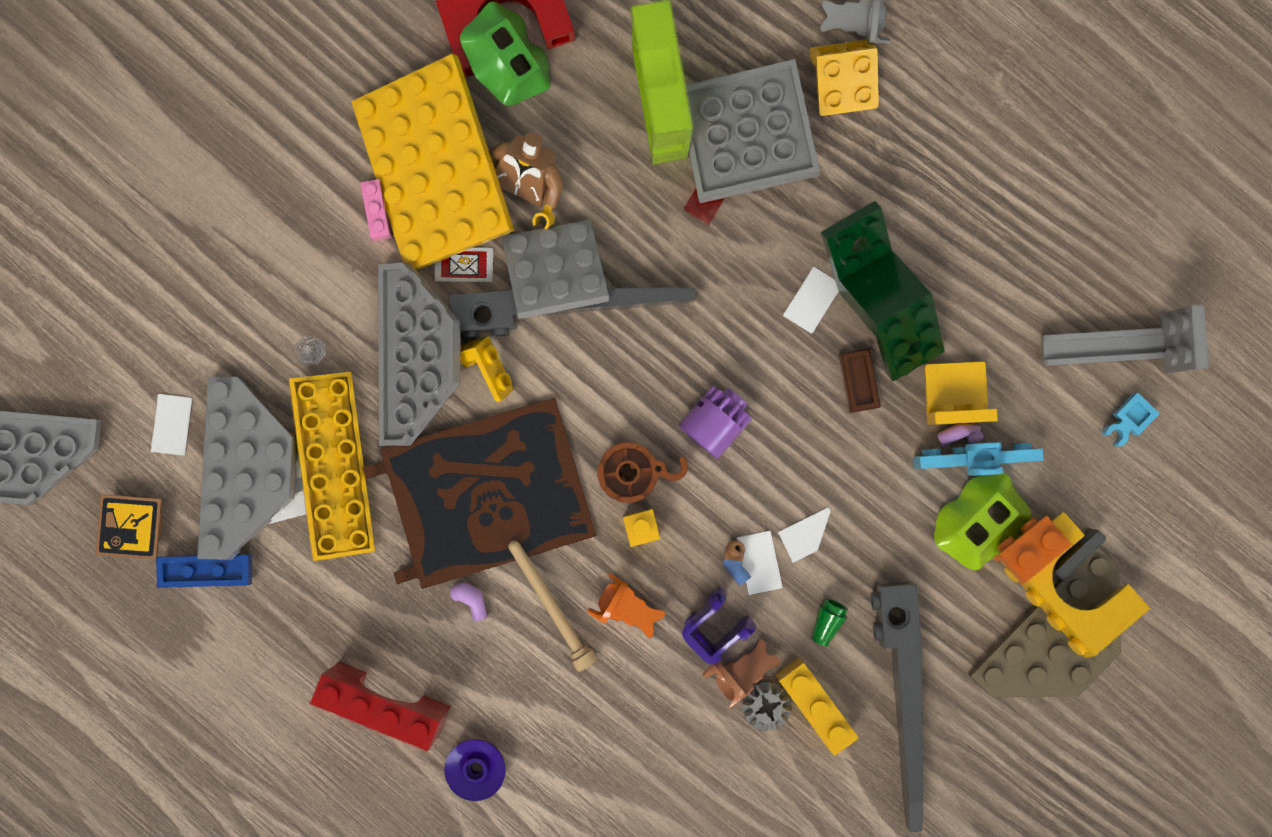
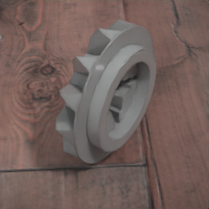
[743,682,792,732]

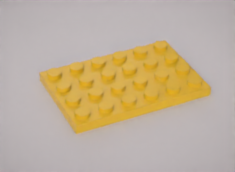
[351,54,515,271]

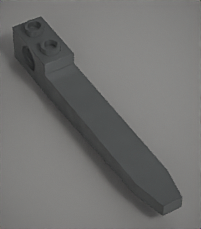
[450,287,696,339]
[870,581,923,832]

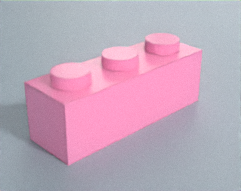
[360,179,393,241]

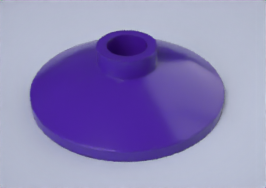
[444,739,506,801]

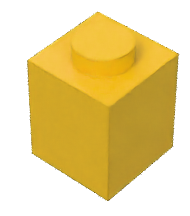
[623,508,660,547]

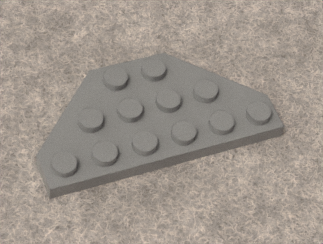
[378,262,460,446]
[197,377,297,560]
[0,411,102,505]

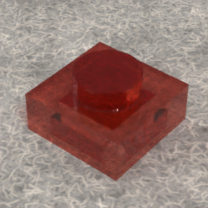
[683,188,725,225]

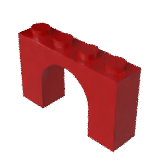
[435,0,576,78]
[310,662,451,752]

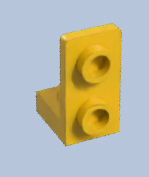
[460,336,513,402]

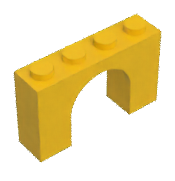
[1002,512,1151,658]

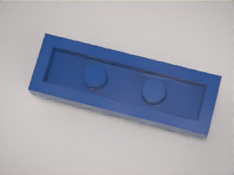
[156,554,252,588]

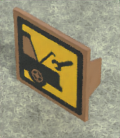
[95,494,163,560]

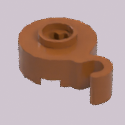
[597,442,688,503]

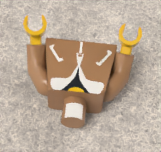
[489,133,564,230]

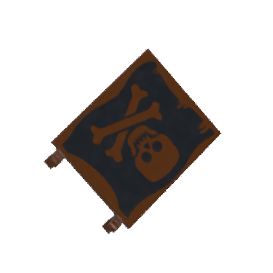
[362,398,596,589]

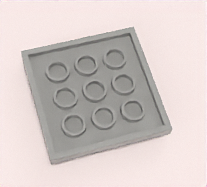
[685,59,820,203]

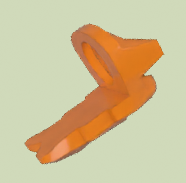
[587,573,665,638]

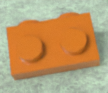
[993,516,1072,584]

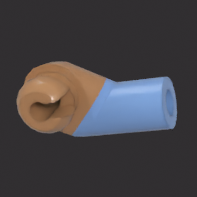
[723,540,751,586]

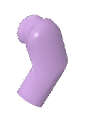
[937,423,984,447]
[450,582,488,621]

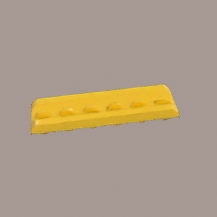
[289,372,375,561]

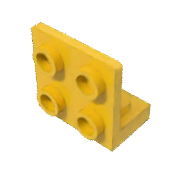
[810,39,879,116]
[924,362,998,425]

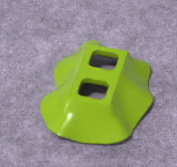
[934,473,1031,571]

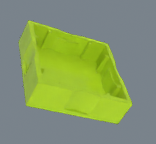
[631,0,693,165]

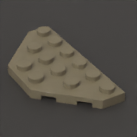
[968,547,1121,698]

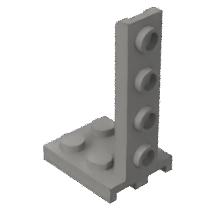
[1041,305,1209,374]

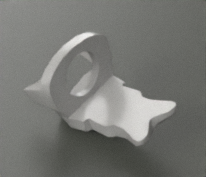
[820,0,890,44]

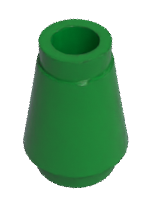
[811,599,848,647]

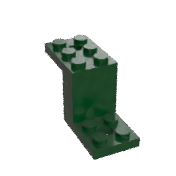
[821,201,945,382]

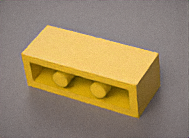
[775,657,859,756]

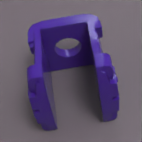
[682,586,756,664]

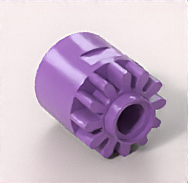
[678,386,752,460]

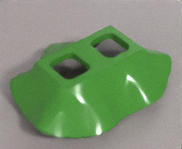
[460,2,551,106]

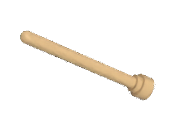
[508,540,598,672]

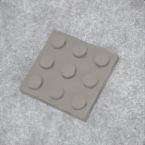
[501,220,609,319]

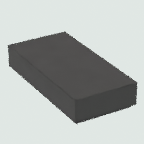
[1052,528,1106,580]

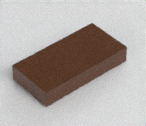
[838,348,881,413]

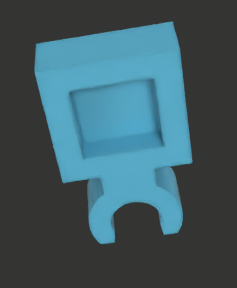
[1102,392,1160,447]

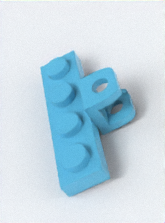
[913,442,1044,475]

